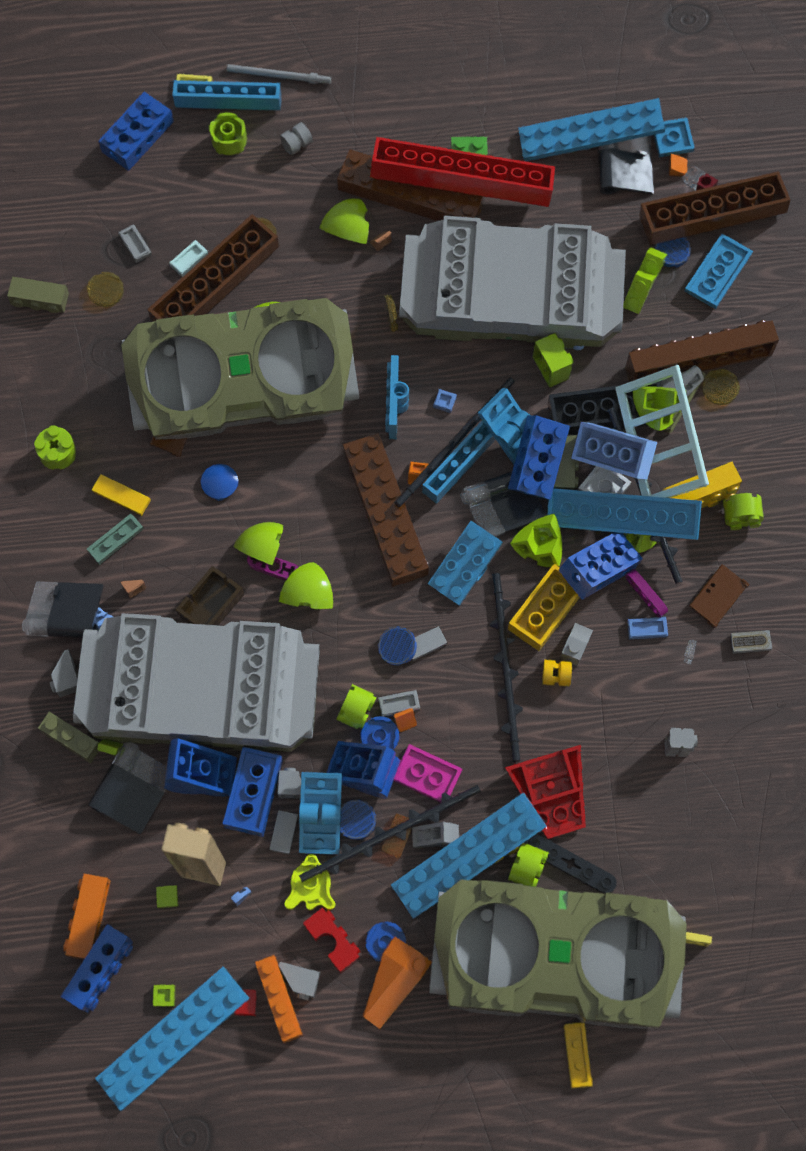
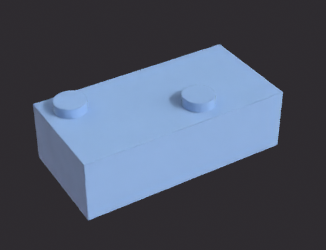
[571,422,657,479]

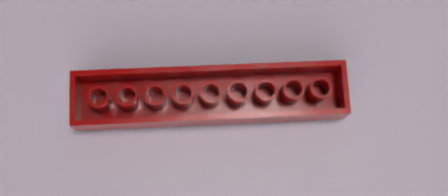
[370,137,555,207]

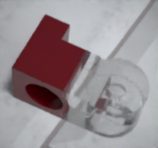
[682,166,718,190]

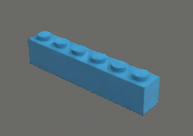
[173,80,281,110]
[422,420,496,504]

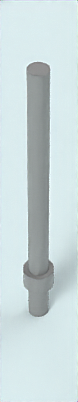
[227,64,331,84]

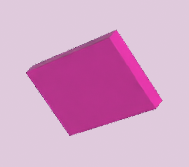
[394,744,463,803]

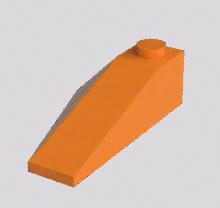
[363,936,432,1029]

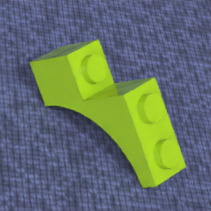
[623,247,667,314]

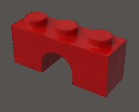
[303,908,361,974]

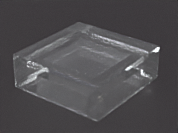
[683,639,697,664]

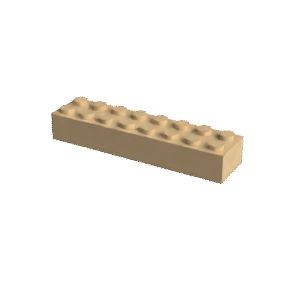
[162,823,226,886]

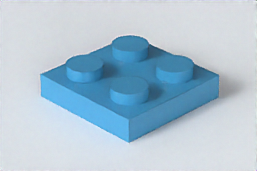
[654,118,695,157]

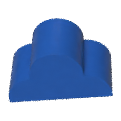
[164,738,237,797]
[326,741,401,799]

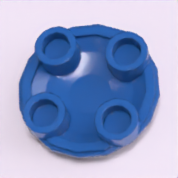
[201,464,239,501]

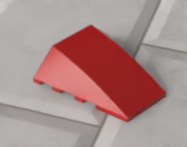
[505,745,586,839]

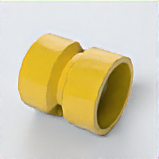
[542,660,572,687]

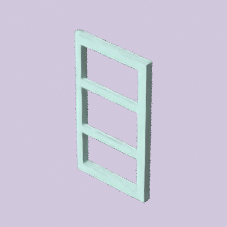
[615,365,709,498]

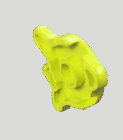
[284,854,335,911]

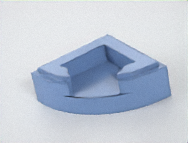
[231,887,252,906]

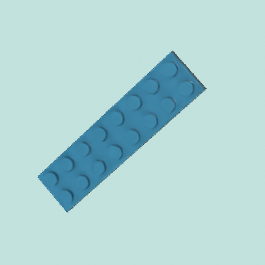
[519,98,665,162]
[547,488,702,540]
[391,793,547,919]
[95,967,250,1111]

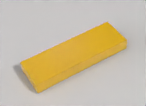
[92,474,151,516]
[563,1023,592,1088]

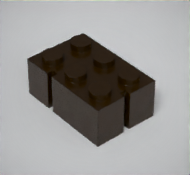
[175,565,244,626]

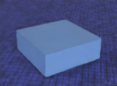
[433,389,457,413]

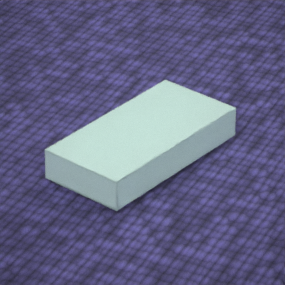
[169,240,208,277]

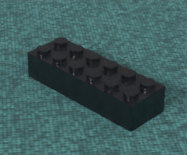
[547,381,661,435]

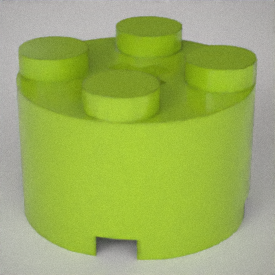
[209,113,247,155]
[34,425,76,470]
[723,493,764,530]
[336,684,376,730]
[508,843,549,887]

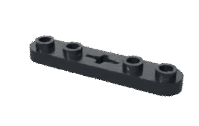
[525,834,617,894]

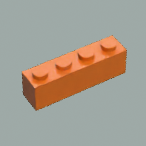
[64,874,111,960]
[255,955,303,1043]

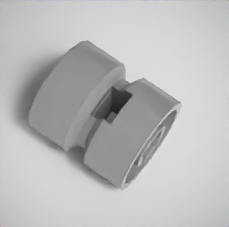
[280,122,313,155]

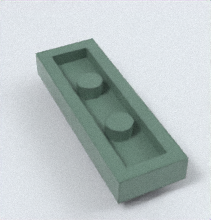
[87,514,144,565]

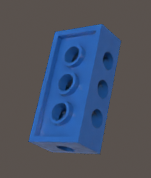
[99,92,174,171]
[508,415,570,500]
[558,532,643,600]
[223,747,283,837]
[61,924,133,1013]

